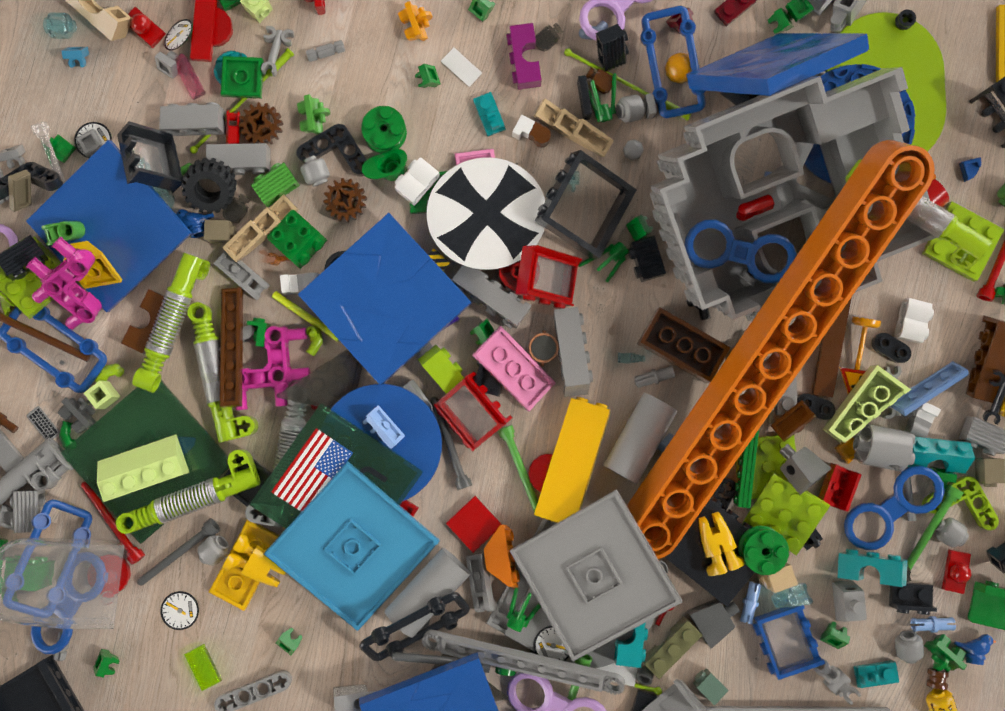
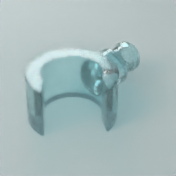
[618,352,645,363]

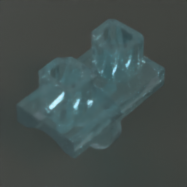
[771,583,813,608]

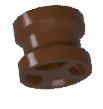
[926,668,949,690]

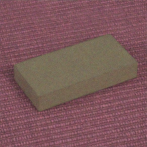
[8,170,32,212]

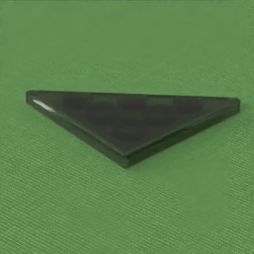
[276,349,363,409]

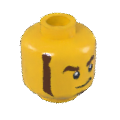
[926,688,957,711]

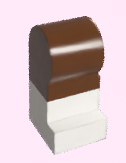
[512,114,551,148]

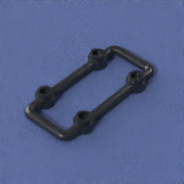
[359,592,470,661]

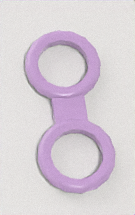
[579,0,653,40]
[507,672,606,711]

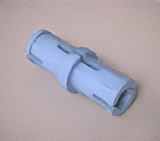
[739,581,762,624]
[910,616,956,633]

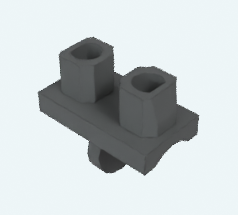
[58,397,98,433]

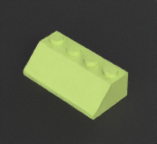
[97,434,190,502]

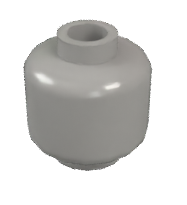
[615,95,647,123]
[300,156,330,187]
[936,517,969,548]
[198,535,229,566]
[895,631,924,664]

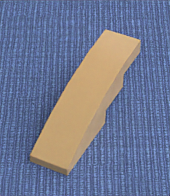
[533,98,614,157]
[222,194,299,262]

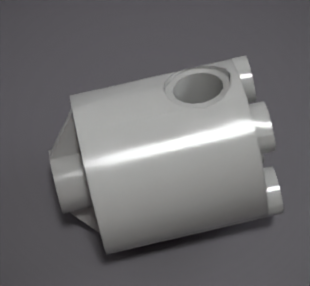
[853,424,915,471]

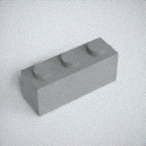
[159,102,226,136]
[206,143,271,175]

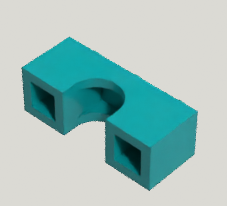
[907,437,975,474]
[837,549,908,587]
[614,622,648,668]

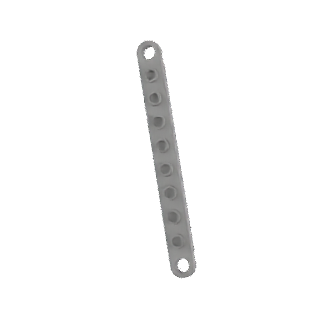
[422,630,625,695]

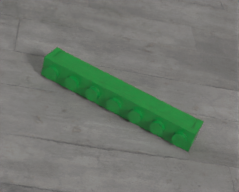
[733,430,759,508]

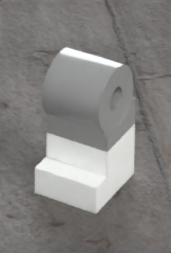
[280,273,319,295]
[905,402,941,438]

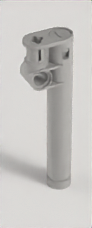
[0,438,76,505]

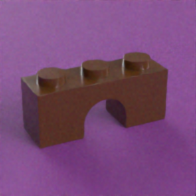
[121,289,166,354]

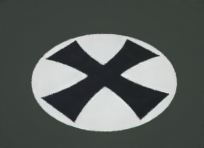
[427,158,545,270]

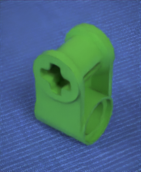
[41,221,85,247]

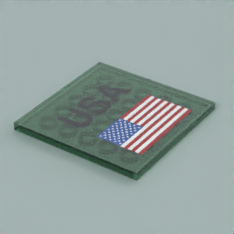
[249,403,423,528]

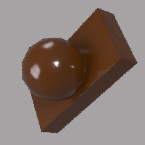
[770,400,816,442]

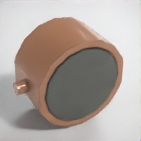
[528,330,559,367]

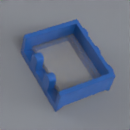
[752,601,825,680]

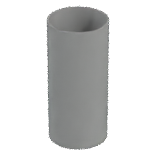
[603,393,678,484]
[385,548,471,638]

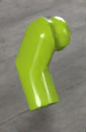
[306,326,323,356]
[95,363,125,382]

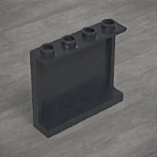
[665,496,763,606]
[0,655,84,711]

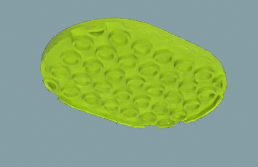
[825,12,946,152]

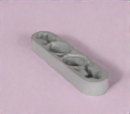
[214,670,292,711]

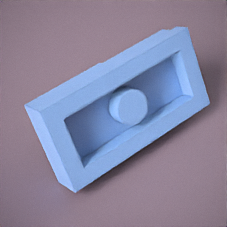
[363,405,405,449]

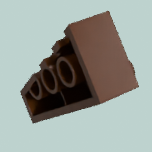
[966,315,1005,403]

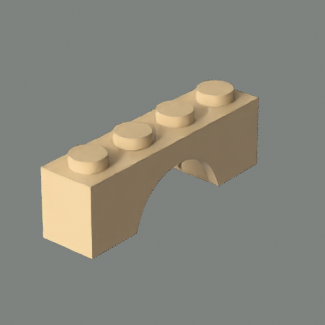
[65,0,132,41]

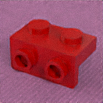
[818,463,861,512]

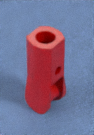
[226,110,240,144]
[736,194,775,221]

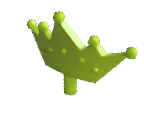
[0,292,15,316]

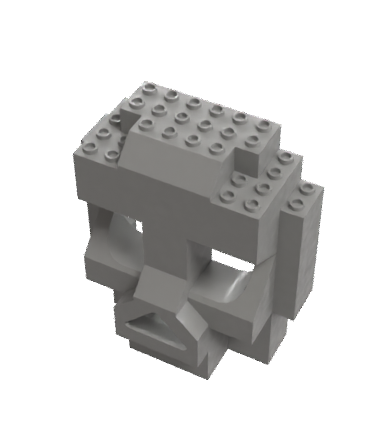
[650,67,936,322]

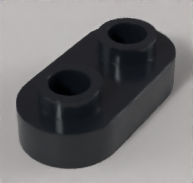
[871,333,911,363]
[797,393,836,420]

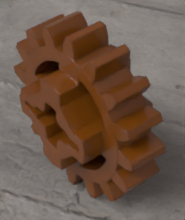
[239,102,284,145]
[323,178,367,222]

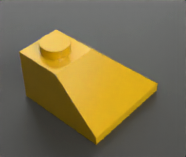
[63,241,122,289]

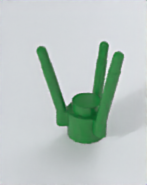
[589,73,617,123]
[578,241,629,283]
[506,588,541,632]

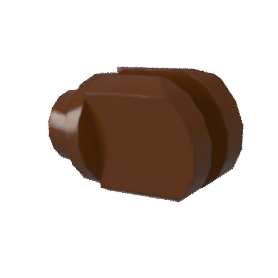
[586,67,613,94]

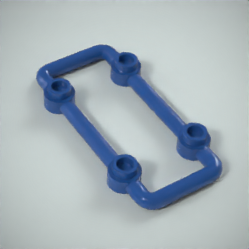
[640,6,706,118]
[0,306,107,393]
[3,499,92,619]

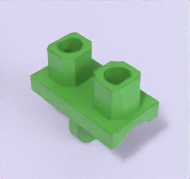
[297,94,330,134]

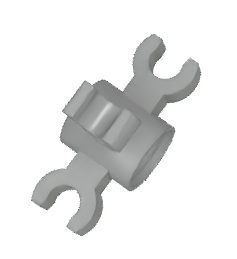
[814,659,861,705]

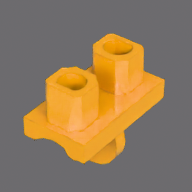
[398,1,433,41]

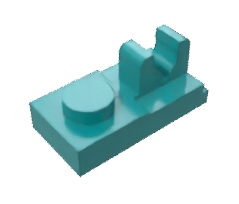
[473,92,506,137]
[853,660,899,688]

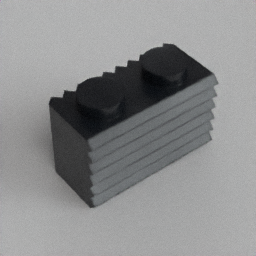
[595,24,629,72]
[0,235,48,281]
[628,235,666,282]

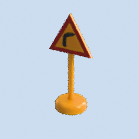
[839,316,881,394]

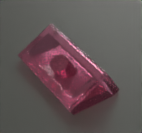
[177,54,206,100]

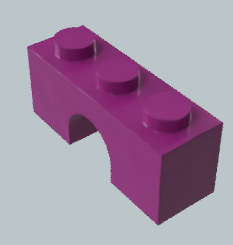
[506,23,542,90]

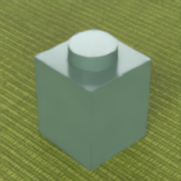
[693,668,729,706]

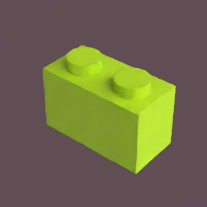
[417,344,464,394]

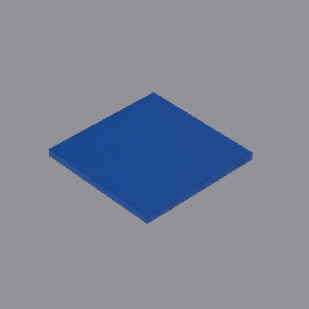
[26,140,193,312]

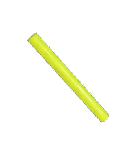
[272,291,339,342]

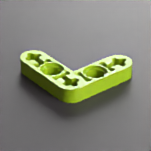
[922,476,999,530]

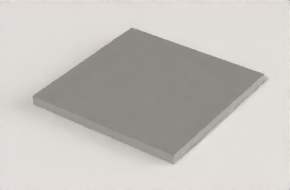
[510,489,682,661]

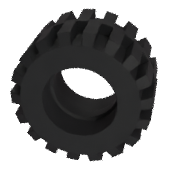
[181,158,237,214]

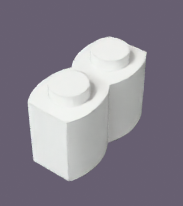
[395,157,440,206]
[894,298,934,343]

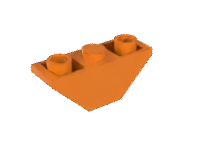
[484,525,520,588]

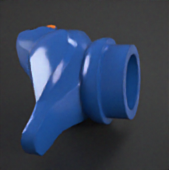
[176,209,214,238]
[954,634,996,665]

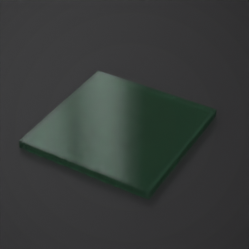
[61,379,229,544]

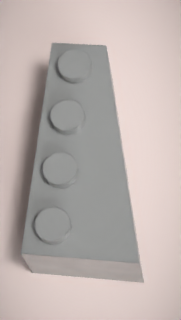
[452,265,532,329]
[553,307,593,397]

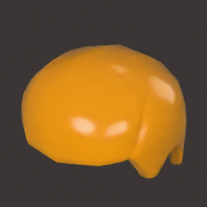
[665,53,692,84]

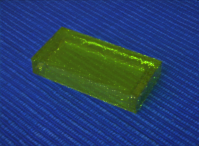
[184,644,222,691]

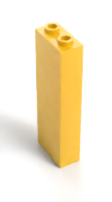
[534,397,611,523]

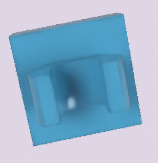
[61,47,89,68]

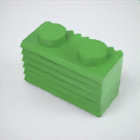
[251,162,300,207]

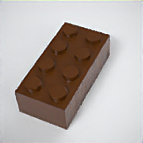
[637,307,731,383]

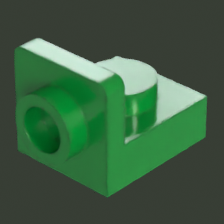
[246,318,271,348]

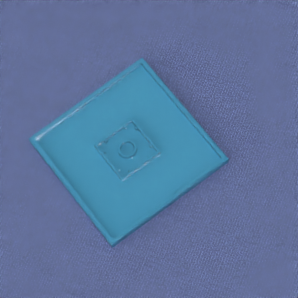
[264,461,440,631]

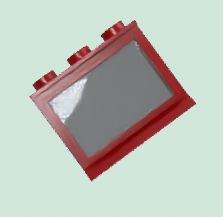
[515,245,582,309]
[434,371,513,452]

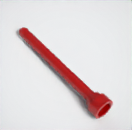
[976,240,1005,302]
[81,481,146,565]

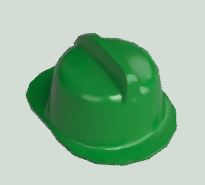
[362,149,407,181]

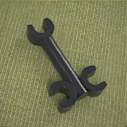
[983,369,1005,425]

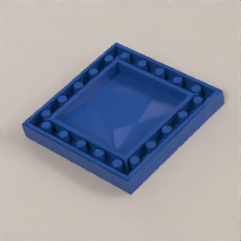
[686,33,869,96]
[298,213,472,385]
[359,652,499,711]

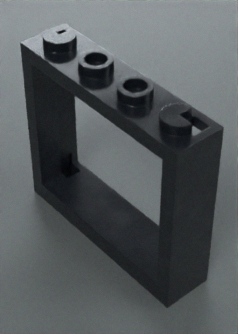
[535,150,637,259]

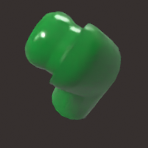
[59,421,78,450]

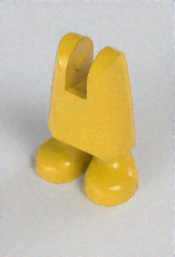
[699,512,745,576]
[222,534,286,587]

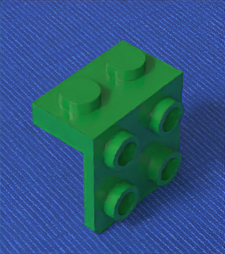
[267,210,327,269]
[968,580,1005,630]

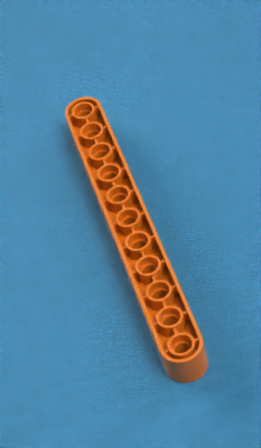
[627,140,935,559]

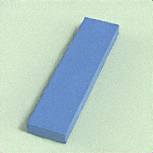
[891,361,969,416]

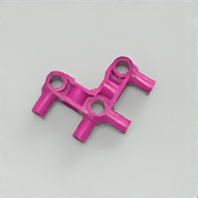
[26,237,102,330]
[235,326,311,410]

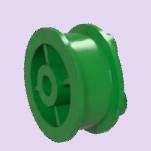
[361,106,407,154]
[738,525,789,575]

